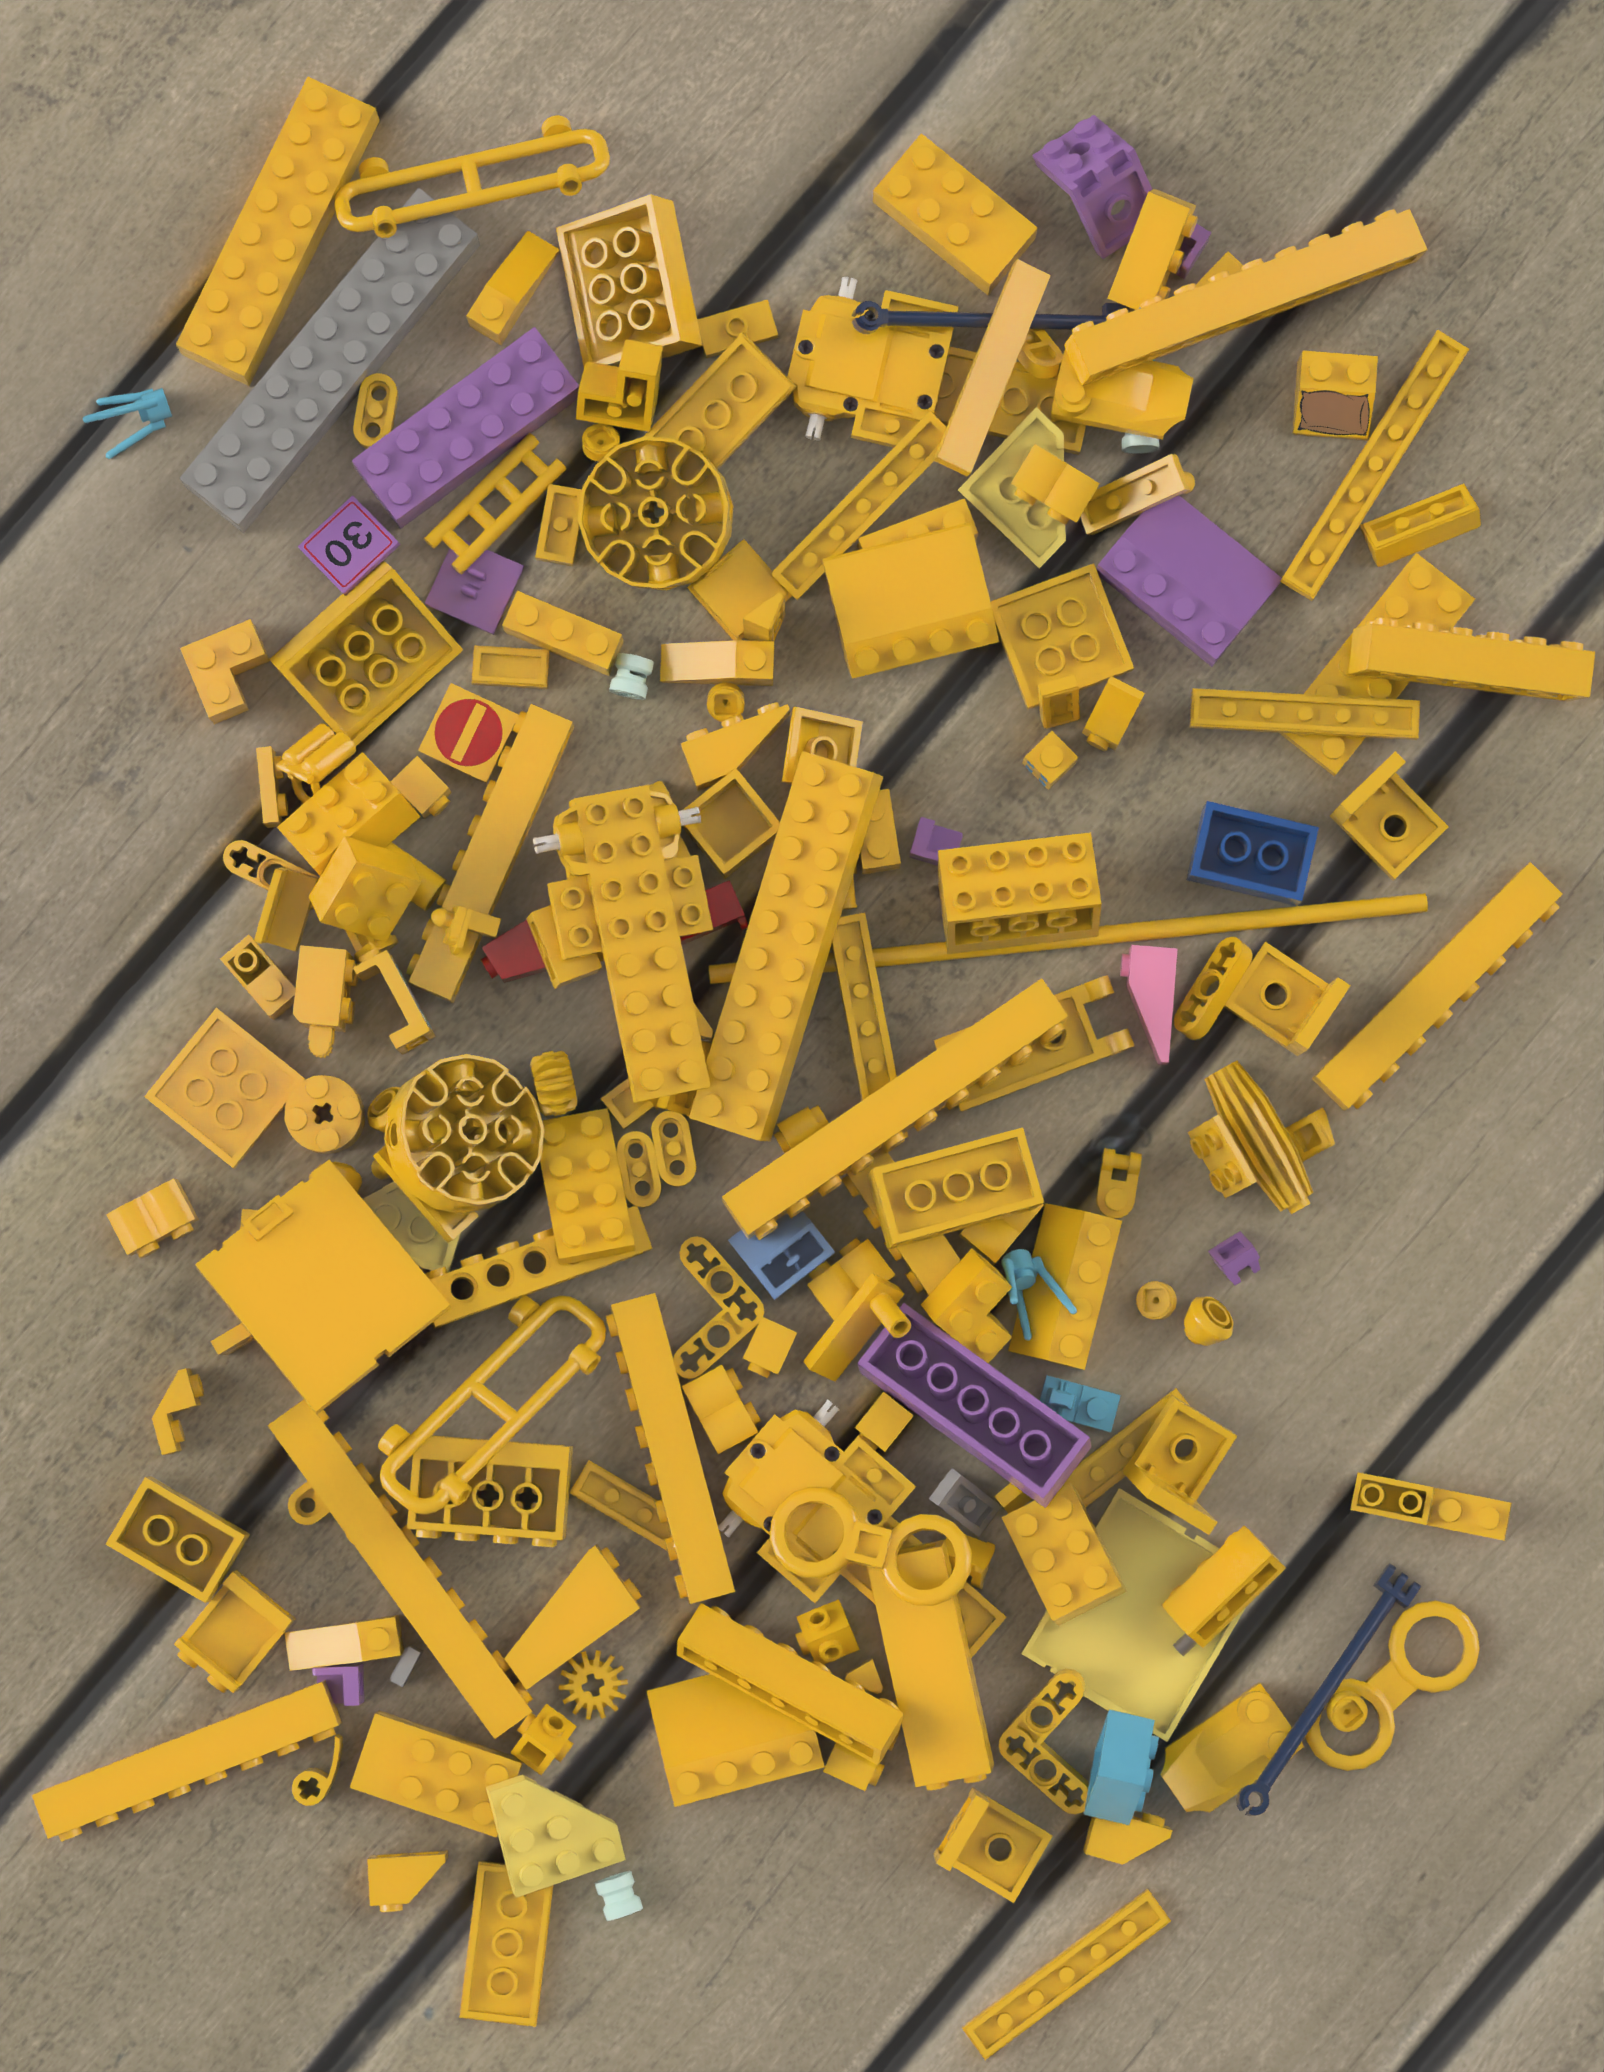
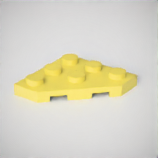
[958,407,1066,569]
[362,1181,462,1273]
[486,1775,626,1898]

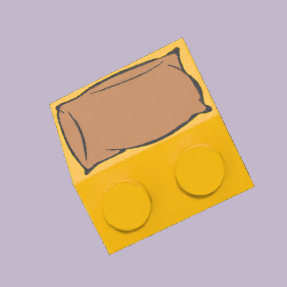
[1292,351,1378,440]

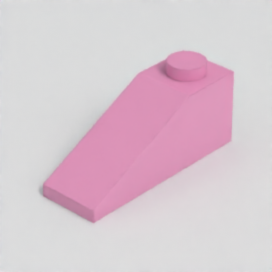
[1120,945,1177,1065]

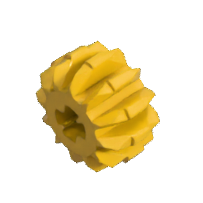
[530,1051,578,1116]

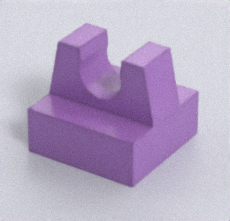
[1208,1231,1261,1285]

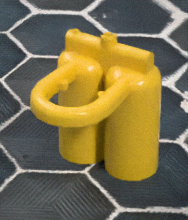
[276,723,356,804]

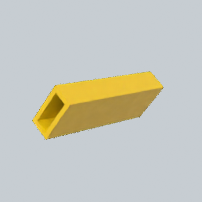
[867,1540,994,1790]

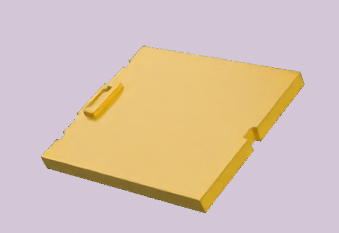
[195,1159,451,1414]

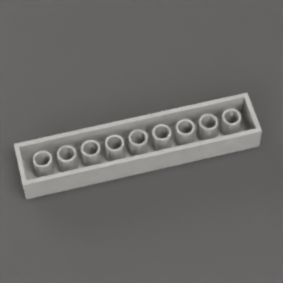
[180,187,480,533]

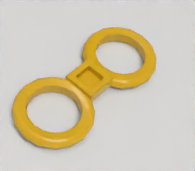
[770,1487,972,1606]
[1305,1600,1480,1771]

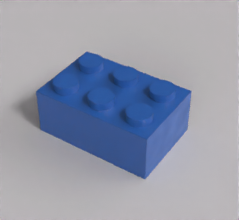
[1186,801,1319,906]

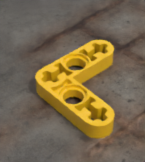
[673,1236,764,1379]
[999,1669,1089,1814]

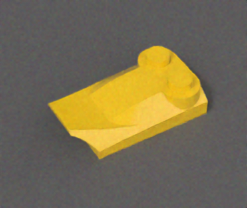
[1051,349,1194,440]
[1160,1682,1304,1813]

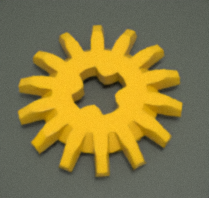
[559,1650,628,1720]

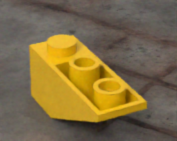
[681,702,790,791]

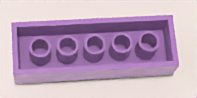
[352,327,579,529]
[857,1303,1091,1508]

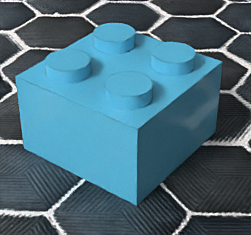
[1084,1709,1159,1825]

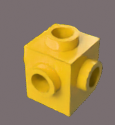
[795,1599,860,1665]
[510,1704,577,1775]

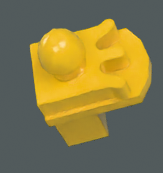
[431,905,501,956]

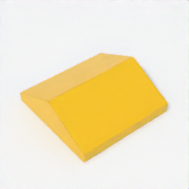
[782,707,863,785]

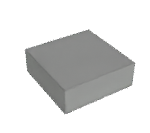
[390,1645,424,1687]

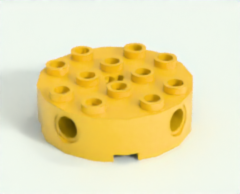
[578,436,734,591]
[384,1054,544,1214]

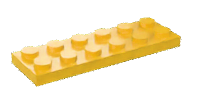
[1279,553,1475,777]

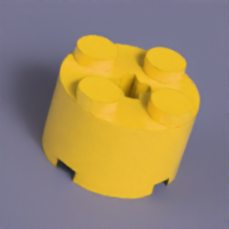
[284,1075,365,1154]

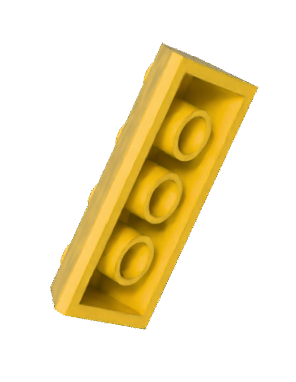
[1008,1203,1122,1370]

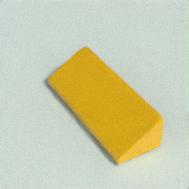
[1360,484,1481,567]
[743,592,785,641]

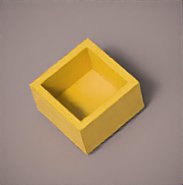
[682,768,780,880]
[309,836,422,942]

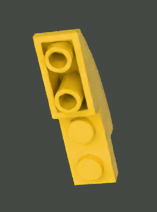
[1350,1472,1512,1541]

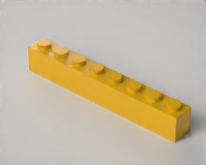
[406,704,574,1003]
[1312,862,1563,1111]
[605,1293,735,1604]
[32,1680,342,1842]

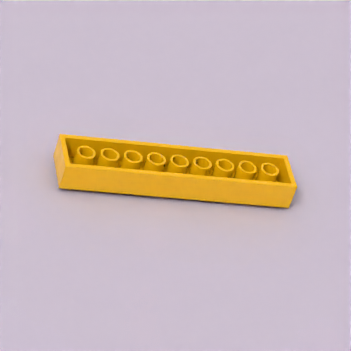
[689,751,883,1142]
[722,978,1068,1240]

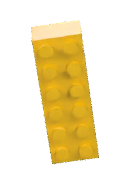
[1348,618,1595,702]

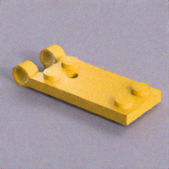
[934,975,1135,1112]

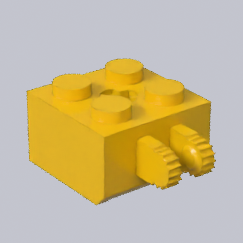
[293,945,359,1059]

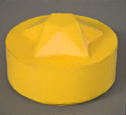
[582,423,620,462]
[707,682,745,722]
[1136,1281,1177,1320]
[1326,1691,1368,1732]

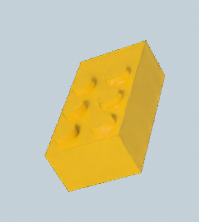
[873,133,1038,295]
[350,1710,523,1838]

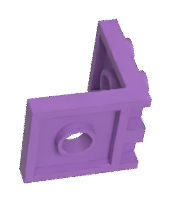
[1032,115,1152,259]

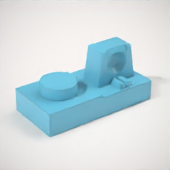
[1039,1375,1121,1432]

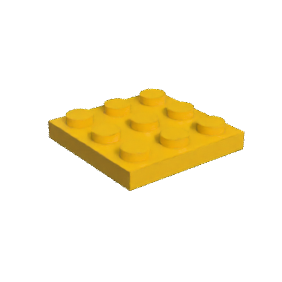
[991,563,1134,710]
[144,1008,306,1169]

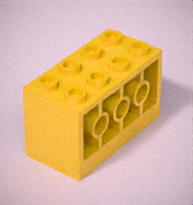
[938,832,1102,954]
[867,1127,1044,1250]
[407,1435,573,1547]

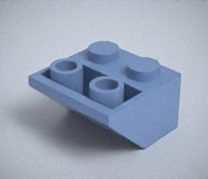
[728,1211,835,1300]

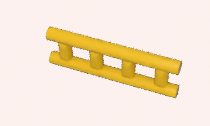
[424,433,567,575]

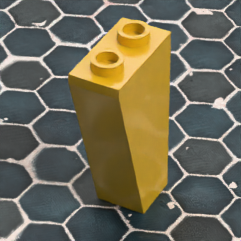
[504,1544,642,1690]

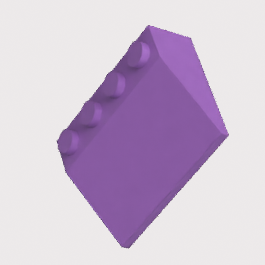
[1096,495,1282,667]

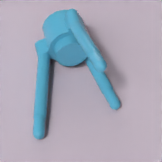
[83,388,172,459]
[1002,1249,1077,1341]

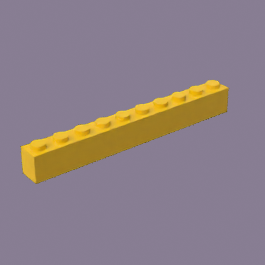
[1064,209,1428,386]
[267,1399,533,1739]

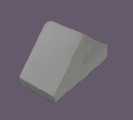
[929,1468,1002,1537]

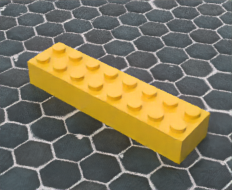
[176,77,380,386]

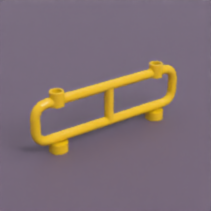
[334,115,610,238]
[378,1295,607,1514]

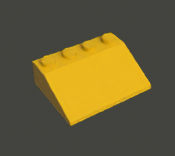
[556,194,702,367]
[822,522,999,679]
[269,561,463,747]
[647,1674,825,1807]

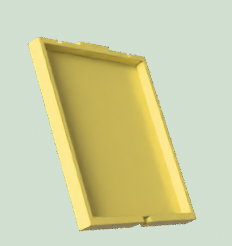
[1020,1488,1245,1742]

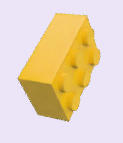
[277,752,421,876]
[105,1476,250,1603]
[1001,1483,1127,1626]

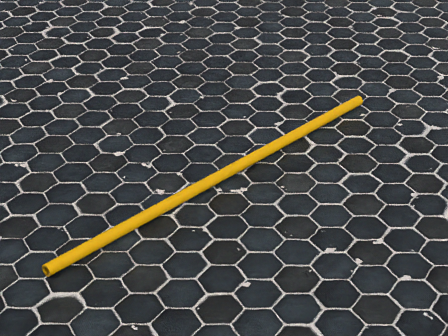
[709,893,1428,984]

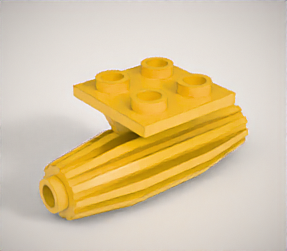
[1187,1060,1314,1214]

